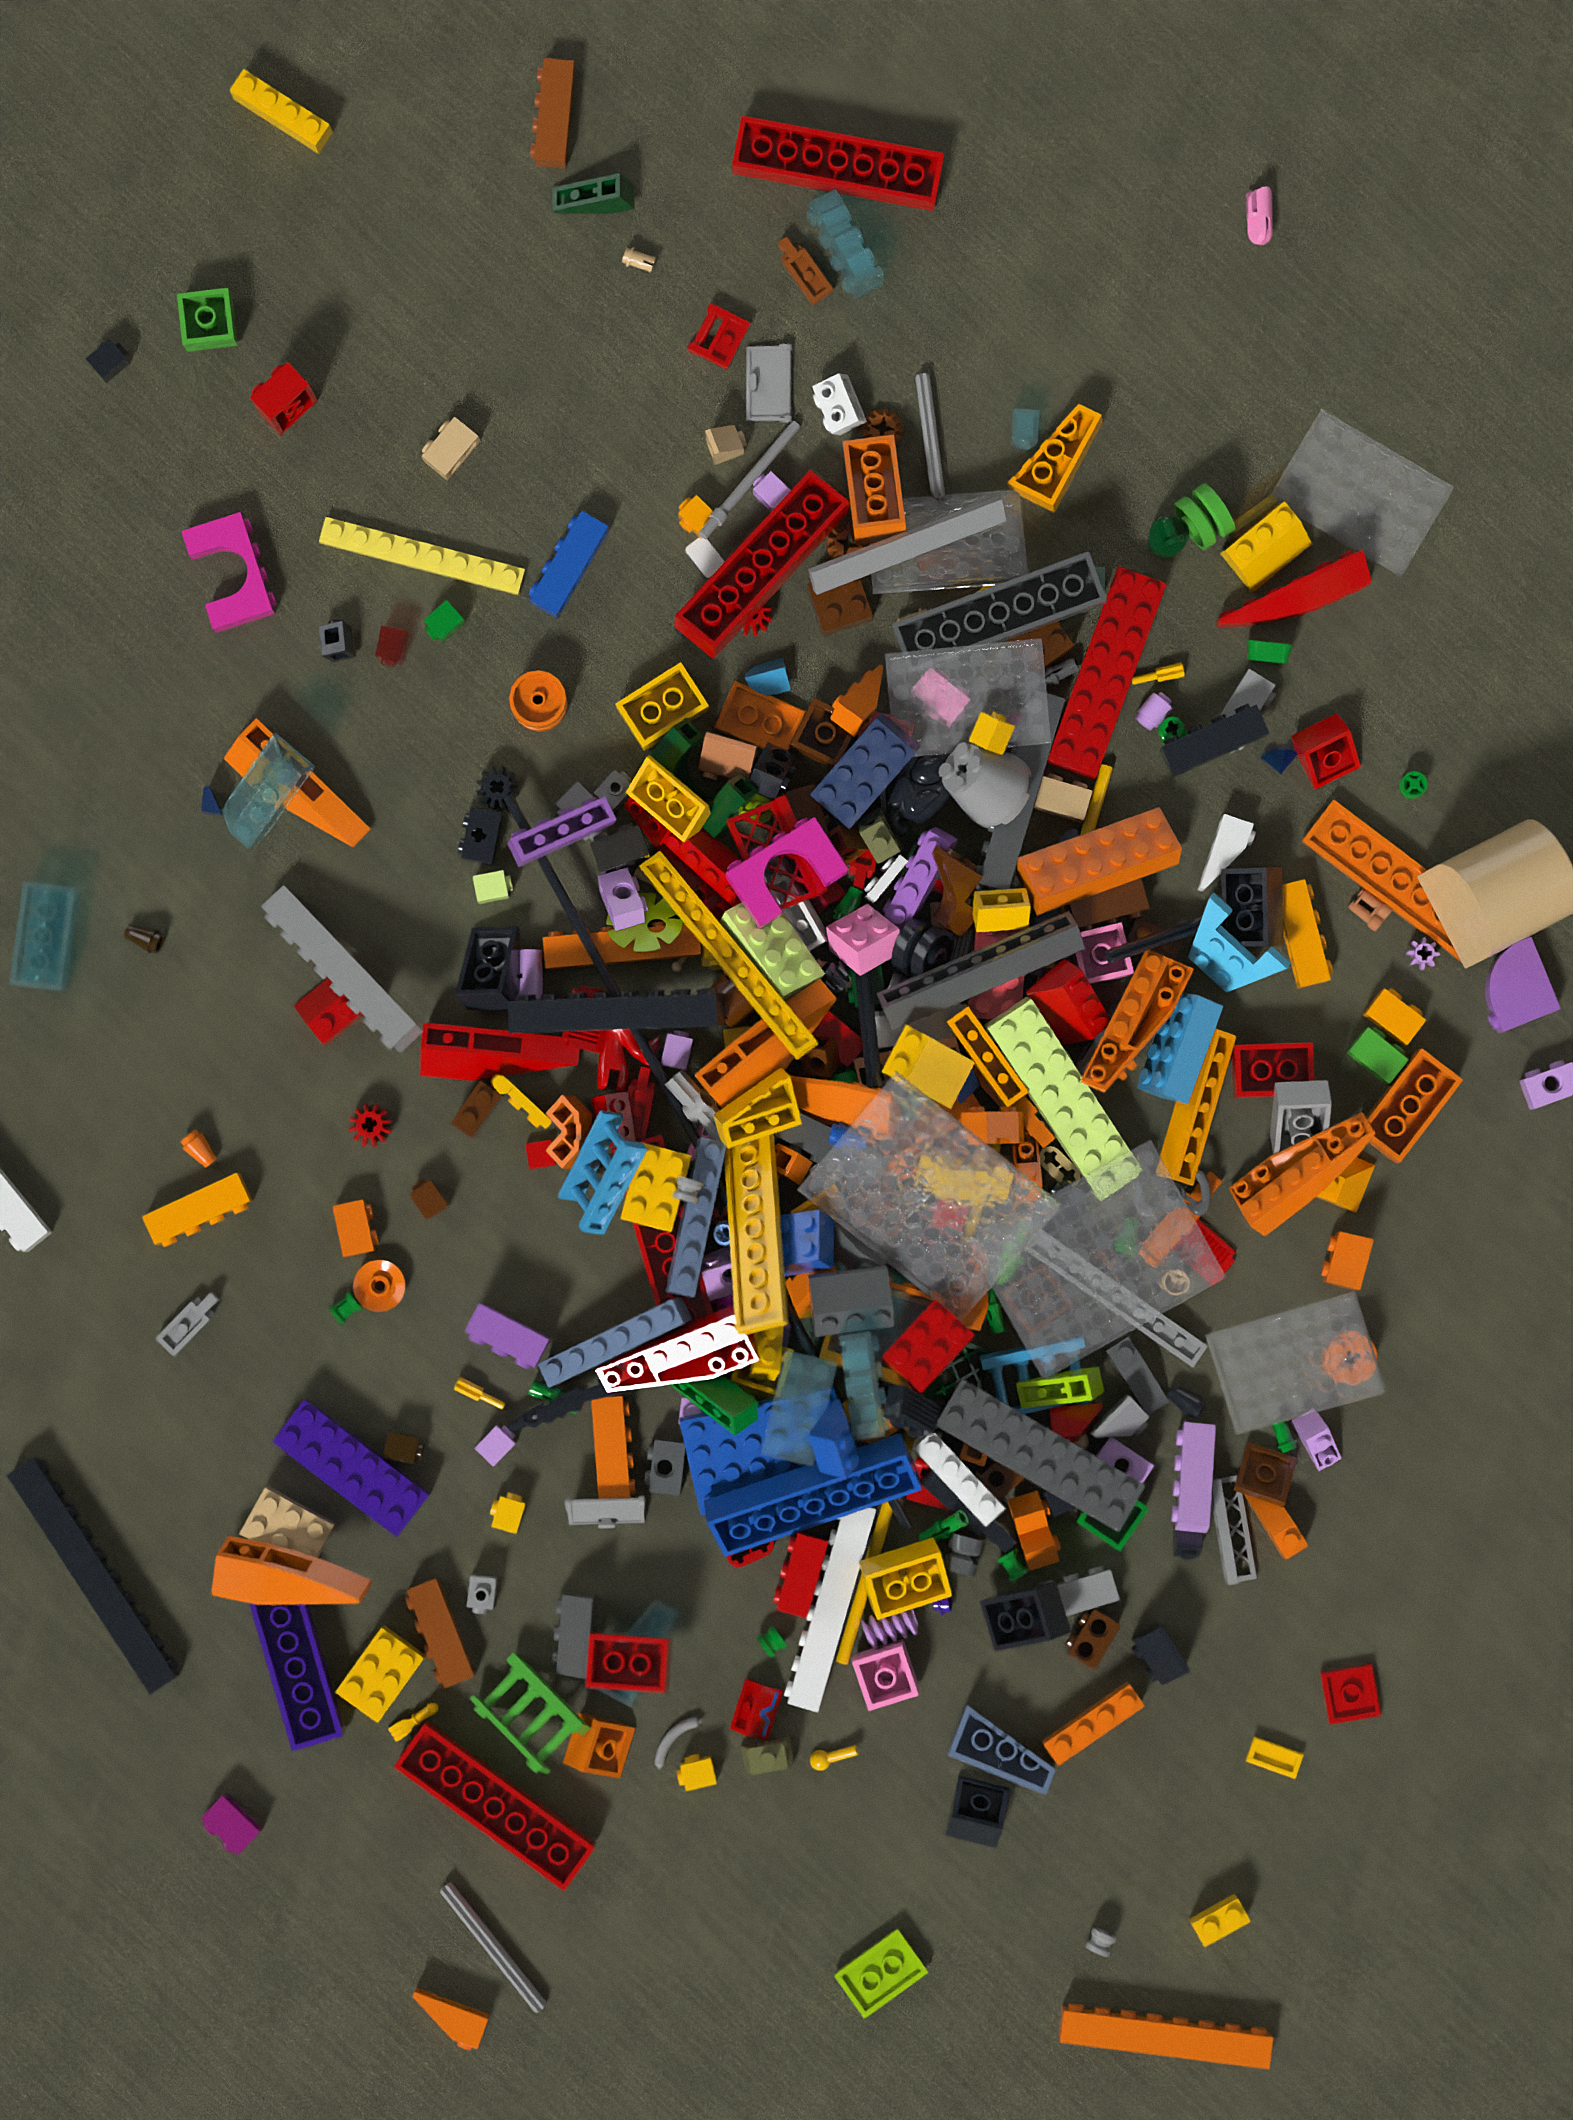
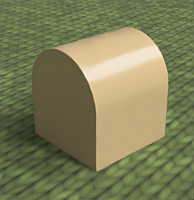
[1417,819,1573,969]

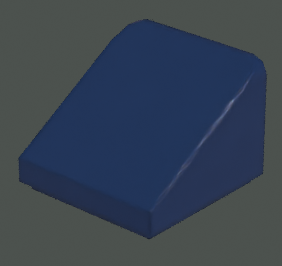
[201,786,224,816]
[957,1068,980,1104]

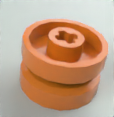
[509,670,568,732]

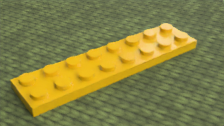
[724,1133,788,1336]

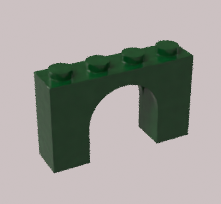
[650,718,759,838]

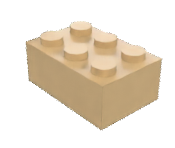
[239,1486,337,1558]

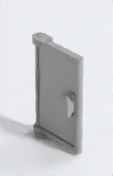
[746,344,792,423]
[564,1495,646,1528]

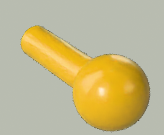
[810,1745,859,1771]

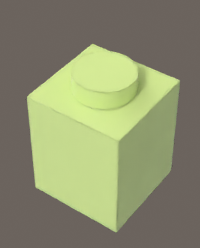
[473,870,513,904]

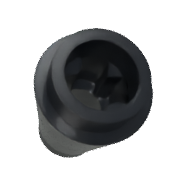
[1167,1384,1207,1420]

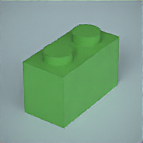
[1345,1027,1409,1085]

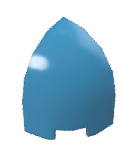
[745,657,791,695]

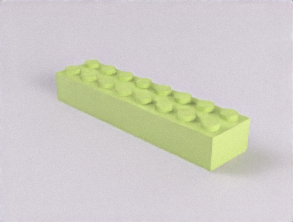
[983,997,1144,1201]

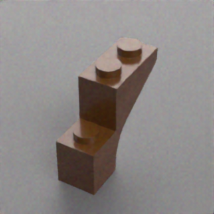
[932,845,983,937]

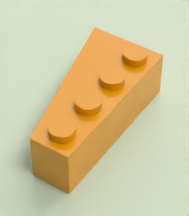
[1007,404,1103,513]

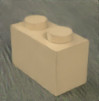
[422,417,480,481]
[1033,774,1092,823]

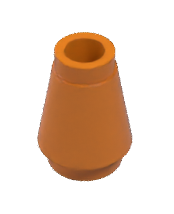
[180,1128,217,1168]

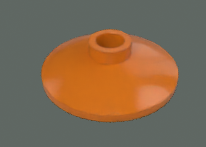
[353,1260,406,1312]

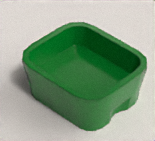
[1246,640,1293,664]

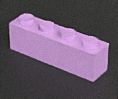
[1171,1422,1216,1533]

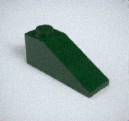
[552,173,635,214]

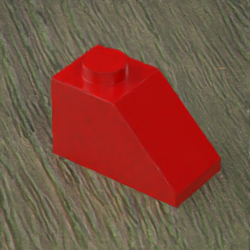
[1049,1403,1102,1444]

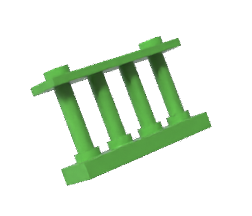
[470,1653,591,1774]

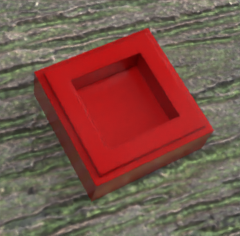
[525,1139,555,1170]

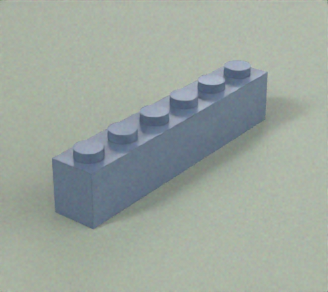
[665,1137,726,1298]
[538,1296,693,1388]

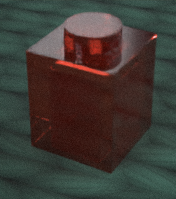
[375,626,409,667]

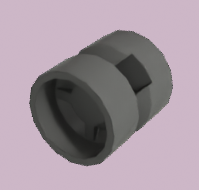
[943,1533,984,1577]

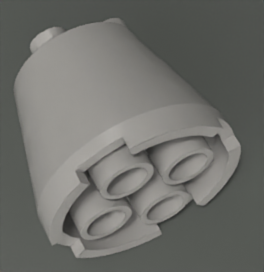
[939,742,1032,828]

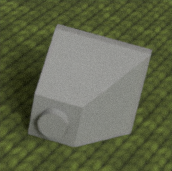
[1088,1394,1149,1437]

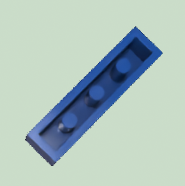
[528,511,609,619]

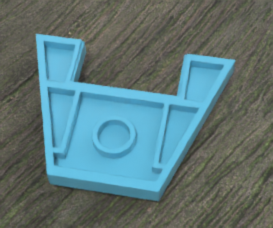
[1188,893,1291,992]

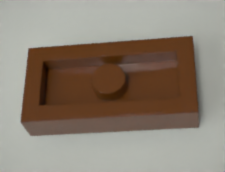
[1126,917,1184,960]

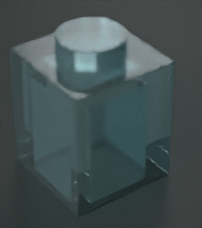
[1010,409,1039,449]

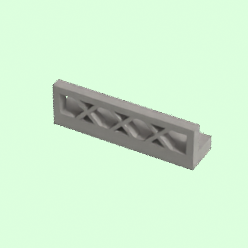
[1211,1475,1257,1585]

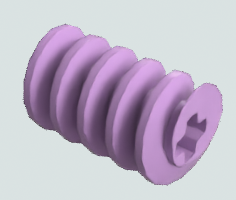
[860,1609,918,1649]

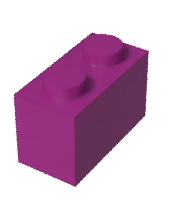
[201,1793,263,1855]

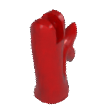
[597,1029,660,1093]

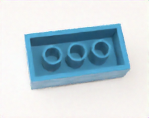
[1137,993,1223,1104]

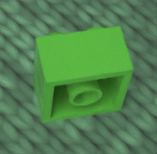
[177,288,238,352]

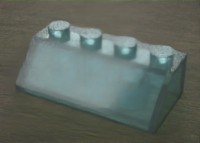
[221,733,315,849]

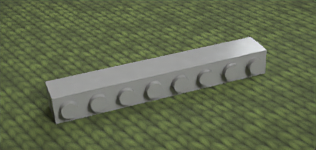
[261,885,423,1053]

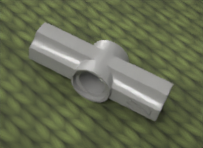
[665,1069,720,1141]

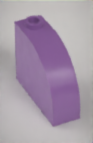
[1485,937,1561,1034]

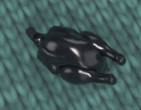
[886,742,954,838]

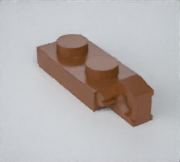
[778,236,834,306]

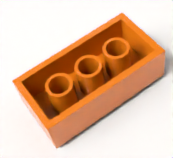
[843,435,906,545]
[1366,1048,1463,1163]

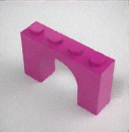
[181,512,277,633]
[725,817,848,929]

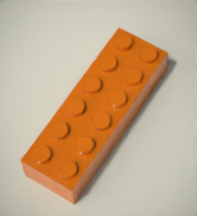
[1016,807,1182,915]

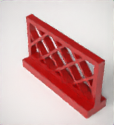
[726,795,828,911]

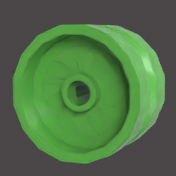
[1173,483,1236,551]

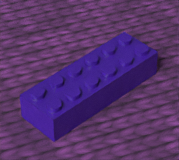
[272,1399,431,1537]
[249,1603,346,1751]

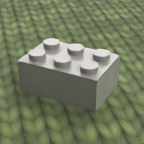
[1270,1080,1332,1155]

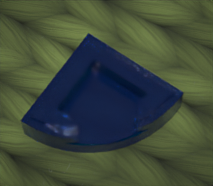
[1261,749,1298,775]

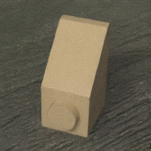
[705,425,747,465]

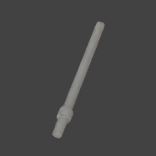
[699,421,800,539]

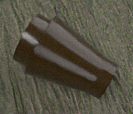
[124,924,165,954]

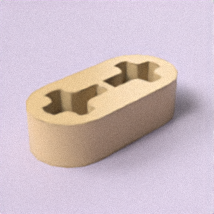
[1039,1146,1081,1187]

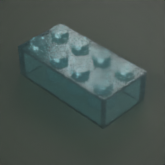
[9,881,80,993]
[761,1350,837,1466]

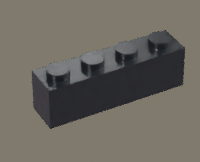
[1160,703,1270,778]

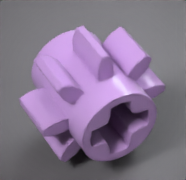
[1406,937,1440,970]

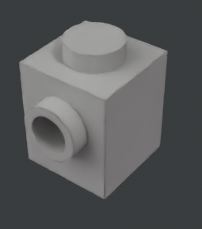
[594,770,633,813]

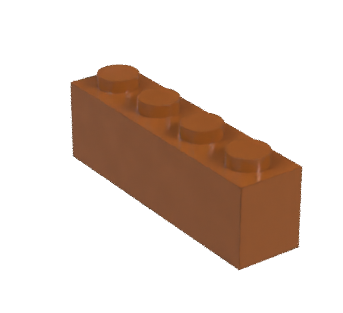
[530,58,575,169]
[405,1577,476,1688]

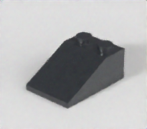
[455,926,520,1010]

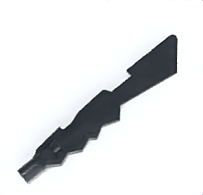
[508,1378,630,1432]

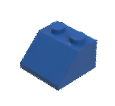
[808,1399,860,1479]

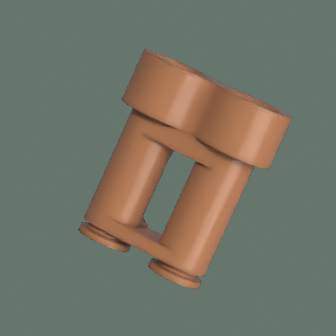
[1348,888,1393,932]

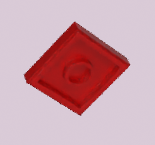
[1320,1663,1381,1725]

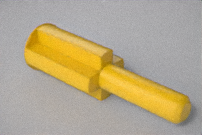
[1131,662,1184,685]
[454,1376,505,1410]

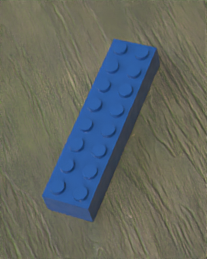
[704,1433,922,1557]

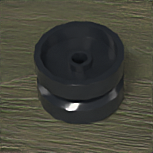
[891,918,954,977]

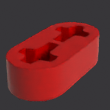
[727,1541,774,1568]

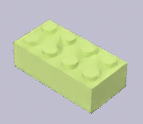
[719,903,825,1002]

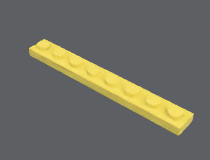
[319,517,525,595]

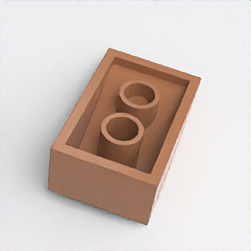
[698,732,757,782]

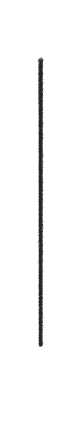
[503,793,913,1531]

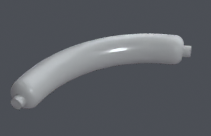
[655,1717,701,1769]

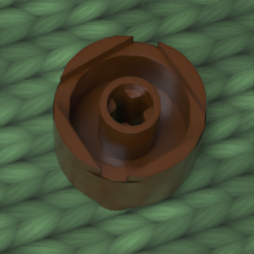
[709,973,758,1028]

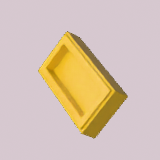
[1245,1736,1304,1779]

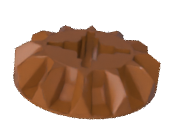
[862,408,903,445]
[827,524,868,559]

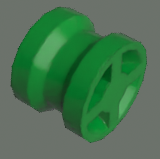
[1399,771,1428,799]
[756,1625,788,1658]

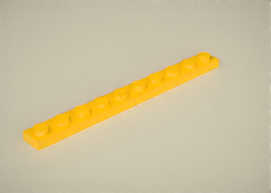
[639,851,818,1060]

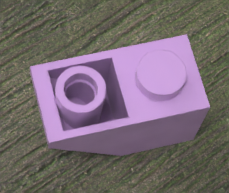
[1292,1408,1341,1471]

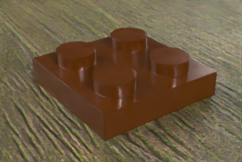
[1233,1441,1297,1507]

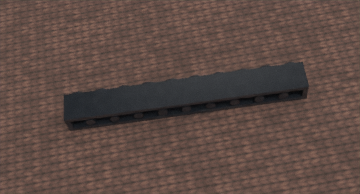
[6,1457,180,1695]

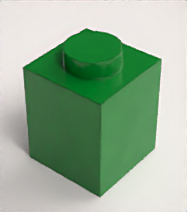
[423,600,465,643]

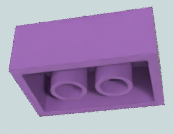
[465,1303,551,1369]

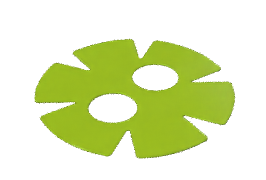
[606,893,683,952]

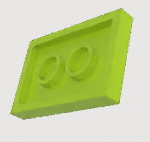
[834,1928,928,2019]

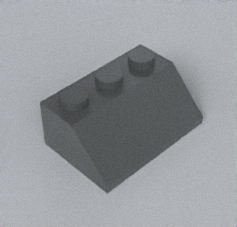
[808,1265,894,1337]
[552,1593,595,1678]

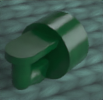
[1147,516,1188,559]

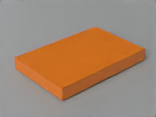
[714,681,806,751]

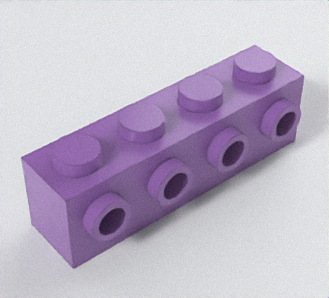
[508,797,616,867]
[882,827,958,931]

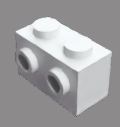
[812,373,867,435]

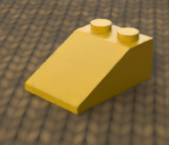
[881,1025,975,1109]

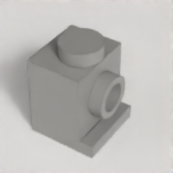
[467,1574,498,1614]

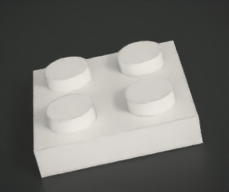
[864,855,908,904]

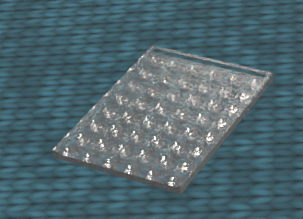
[798,1071,1061,1321]
[967,1140,1226,1380]

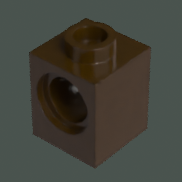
[383,1431,424,1464]

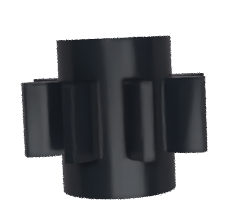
[821,961,850,993]

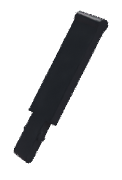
[920,1469,1017,1554]

